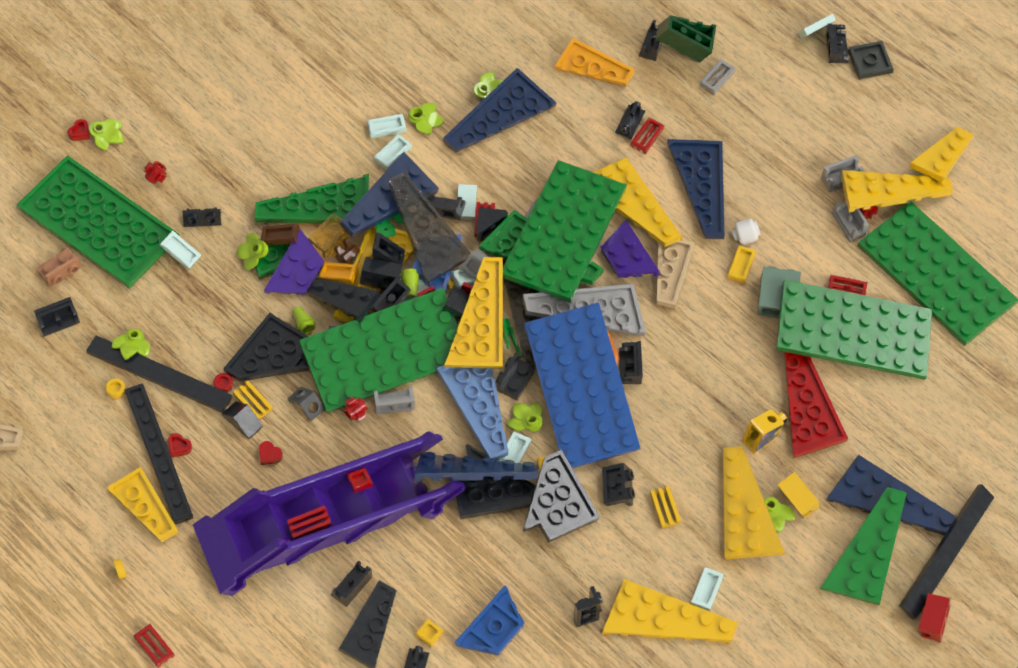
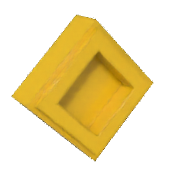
[415,619,444,648]

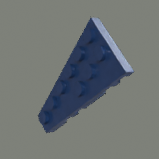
[667,139,725,239]

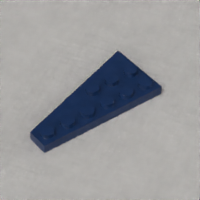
[443,68,557,152]
[340,152,439,237]
[414,452,539,481]
[826,455,956,535]

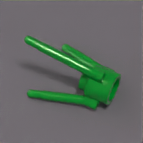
[503,318,522,358]

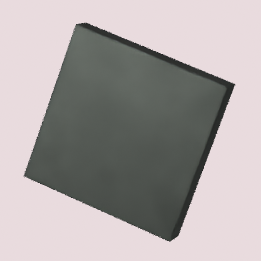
[848,41,894,80]

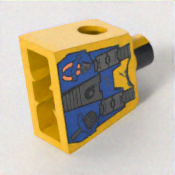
[741,409,787,454]

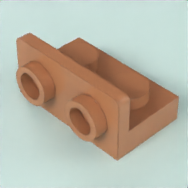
[36,248,81,287]

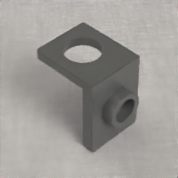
[287,386,325,421]

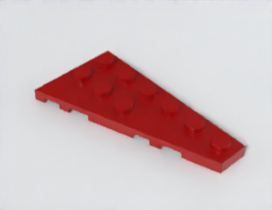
[784,352,848,459]

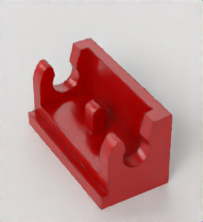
[918,593,951,643]

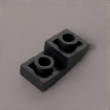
[443,284,470,318]

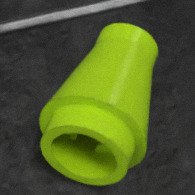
[400,269,419,298]
[292,307,315,335]

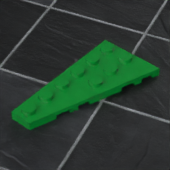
[254,173,369,224]
[479,210,604,285]
[820,487,907,606]

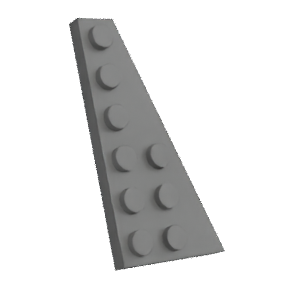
[522,284,646,337]

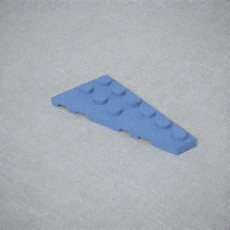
[437,365,508,461]

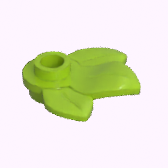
[474,72,502,100]
[408,103,444,134]
[89,119,124,151]
[236,233,268,270]
[112,329,150,360]
[507,402,543,432]
[764,497,795,533]

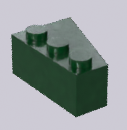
[656,15,717,63]

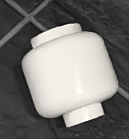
[732,218,761,245]

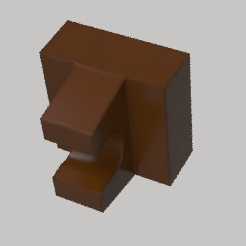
[334,239,361,263]

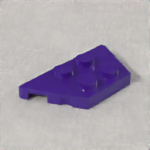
[601,220,660,278]
[264,229,324,295]

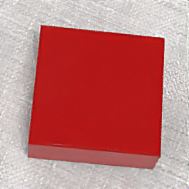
[347,468,373,493]

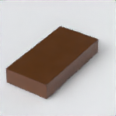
[260,223,299,245]

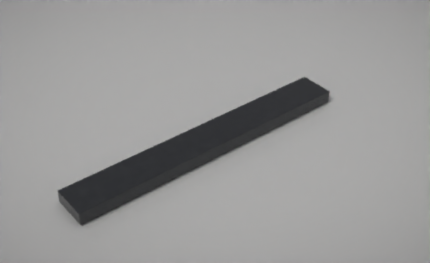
[86,335,232,413]
[124,383,194,525]
[899,484,994,619]

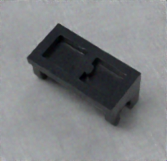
[639,20,662,61]
[826,23,849,63]
[421,192,466,220]
[359,257,402,290]
[34,297,80,337]
[619,341,643,384]
[331,561,372,607]

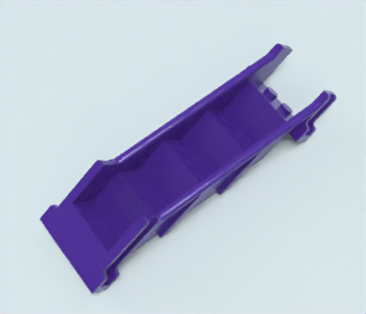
[193,431,465,596]

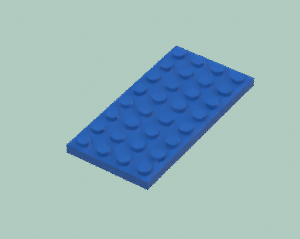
[524,302,641,469]

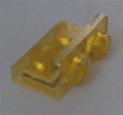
[308,213,350,259]

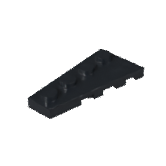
[307,278,380,322]
[338,580,397,668]

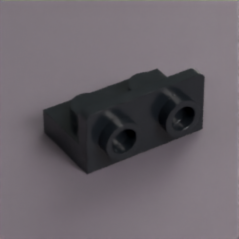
[496,353,536,401]
[602,463,635,506]
[574,586,603,627]

